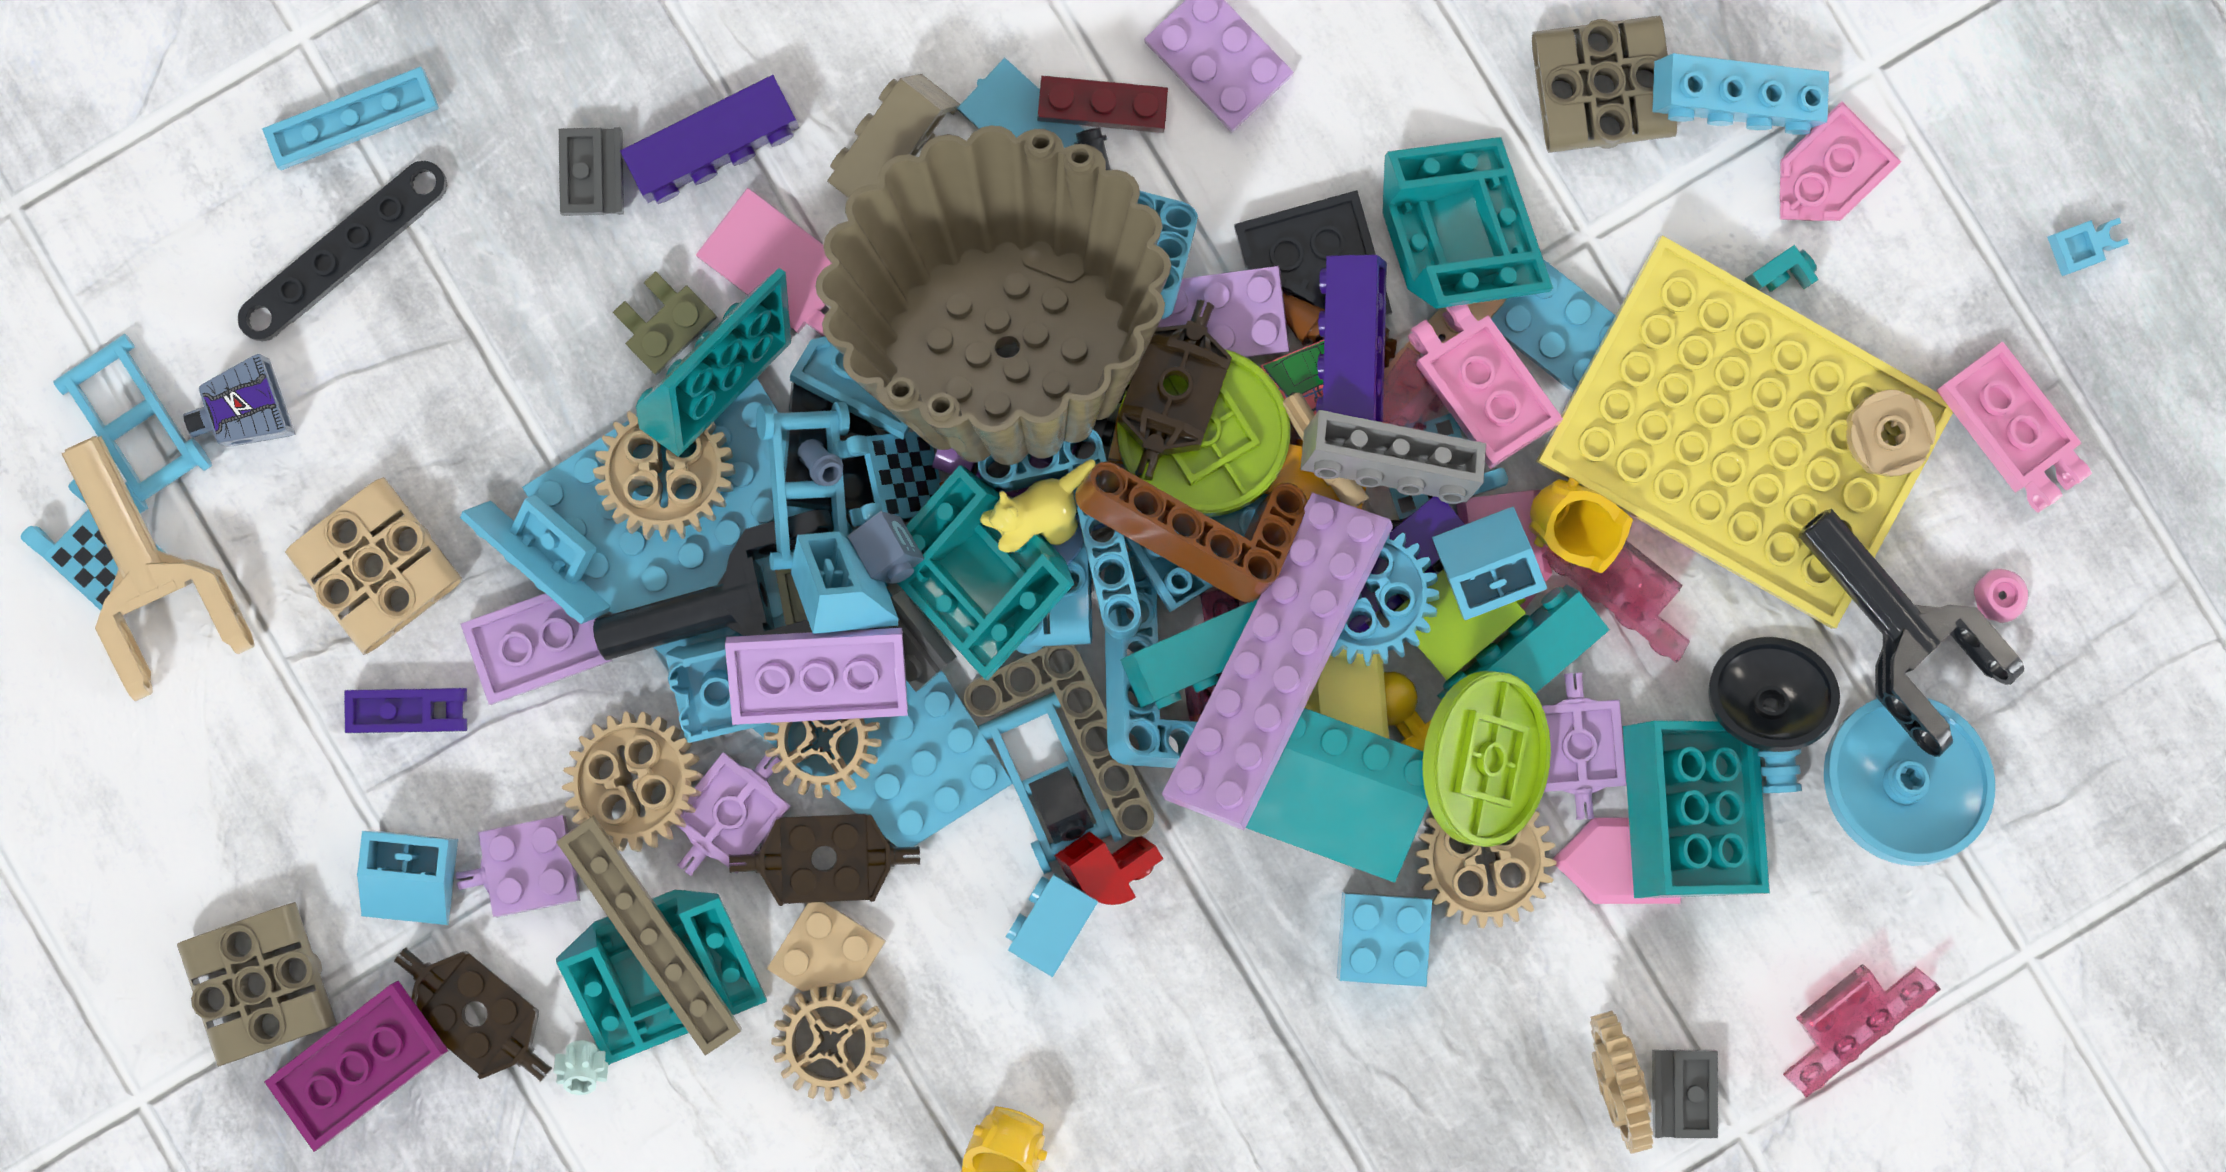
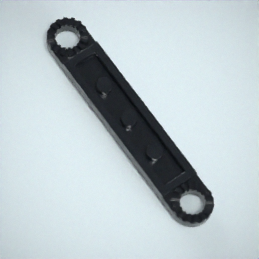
[237,161,447,342]

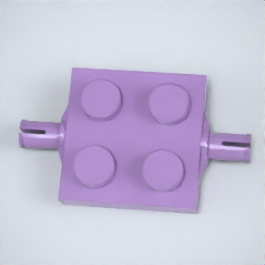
[1542,672,1627,820]
[676,752,791,876]
[456,815,581,918]

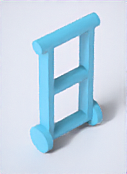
[53,334,212,514]
[756,401,850,570]
[978,692,1123,875]

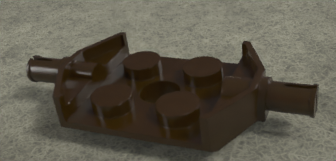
[1117,300,1232,481]
[729,814,920,906]
[394,947,552,1082]

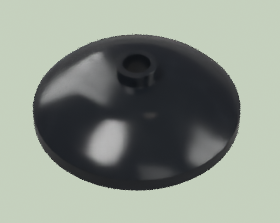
[1708,637,1840,752]

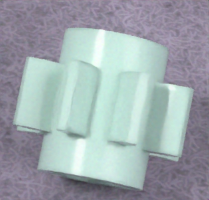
[554,1040,608,1095]

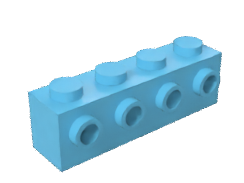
[1652,53,1829,135]

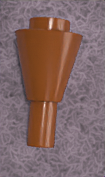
[1283,292,1325,346]

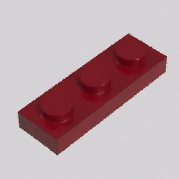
[1037,75,1168,133]

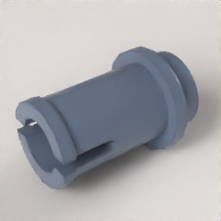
[797,439,843,486]

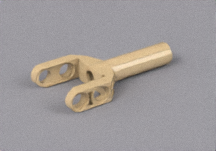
[62,436,255,701]

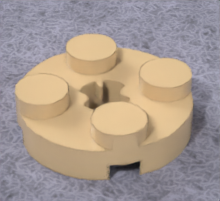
[1846,390,1936,477]

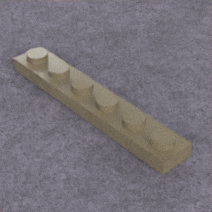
[556,815,742,1056]

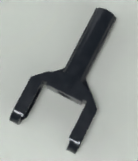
[593,509,858,660]
[1799,509,2024,757]

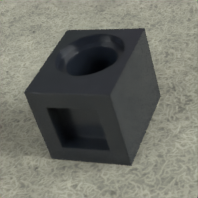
[1028,767,1094,844]

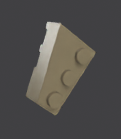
[827,74,961,198]

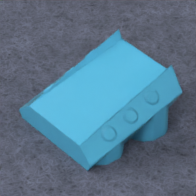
[665,632,768,743]

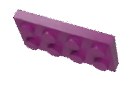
[264,981,448,1152]

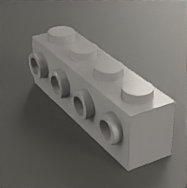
[1300,410,1486,504]

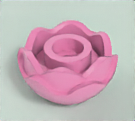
[1974,569,2028,623]

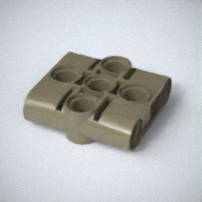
[1532,15,1677,153]
[177,902,337,1067]

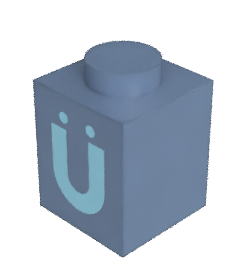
[848,511,924,584]

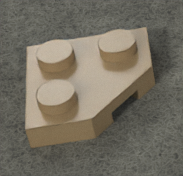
[767,902,886,992]

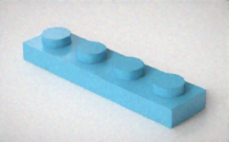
[262,67,439,171]

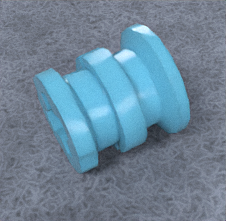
[1758,749,1802,793]

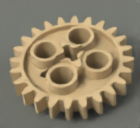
[593,411,735,542]
[562,711,703,852]
[1415,811,1557,928]
[1590,1011,1654,1154]

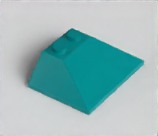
[1382,137,1553,309]
[897,465,1074,680]
[556,889,767,1065]

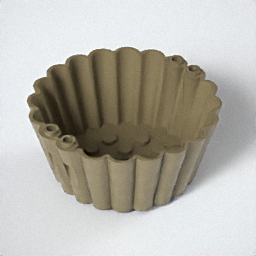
[815,125,1171,465]

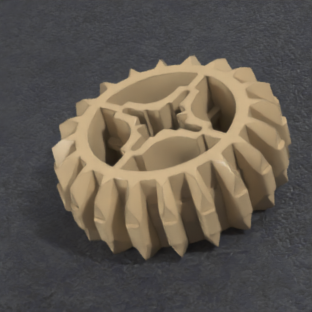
[764,718,882,798]
[771,983,889,1101]

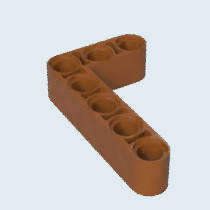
[1075,462,1307,602]

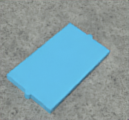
[957,57,1084,148]

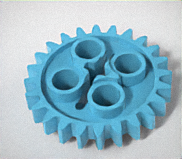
[1331,532,1439,666]

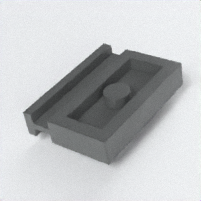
[558,127,624,216]
[866,589,957,692]
[1652,1050,1718,1138]

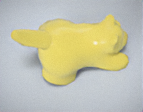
[980,459,1096,553]

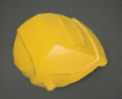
[1529,477,1633,573]
[961,1106,1047,1172]

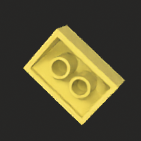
[1305,649,1389,739]

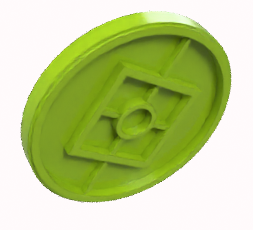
[1117,349,1290,517]
[1423,671,1551,847]

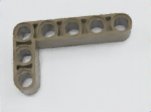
[964,645,1154,837]

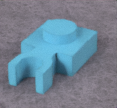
[2047,218,2129,276]

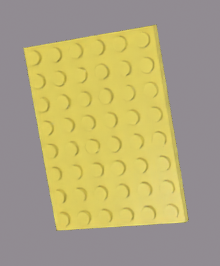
[1536,235,1953,629]

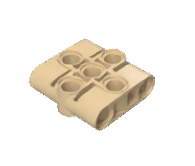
[285,477,462,655]

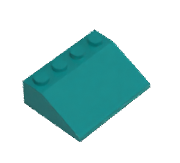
[636,268,791,457]
[1246,708,1429,883]
[1623,721,1770,899]

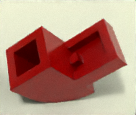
[1054,831,1163,905]

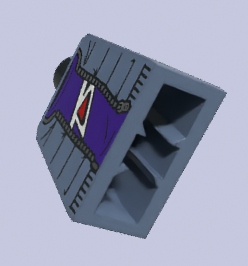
[183,354,296,447]

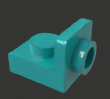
[1745,244,1819,292]

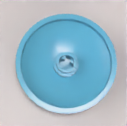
[1824,698,1995,866]

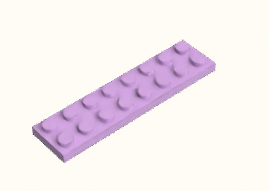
[1162,493,1393,830]

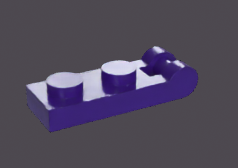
[344,688,467,733]

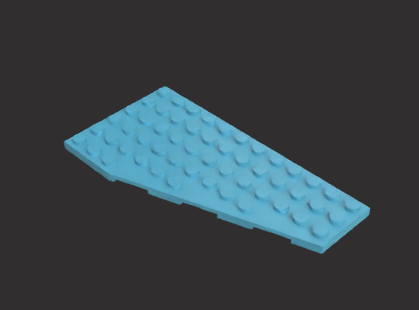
[522,378,1013,848]

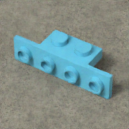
[460,495,611,624]

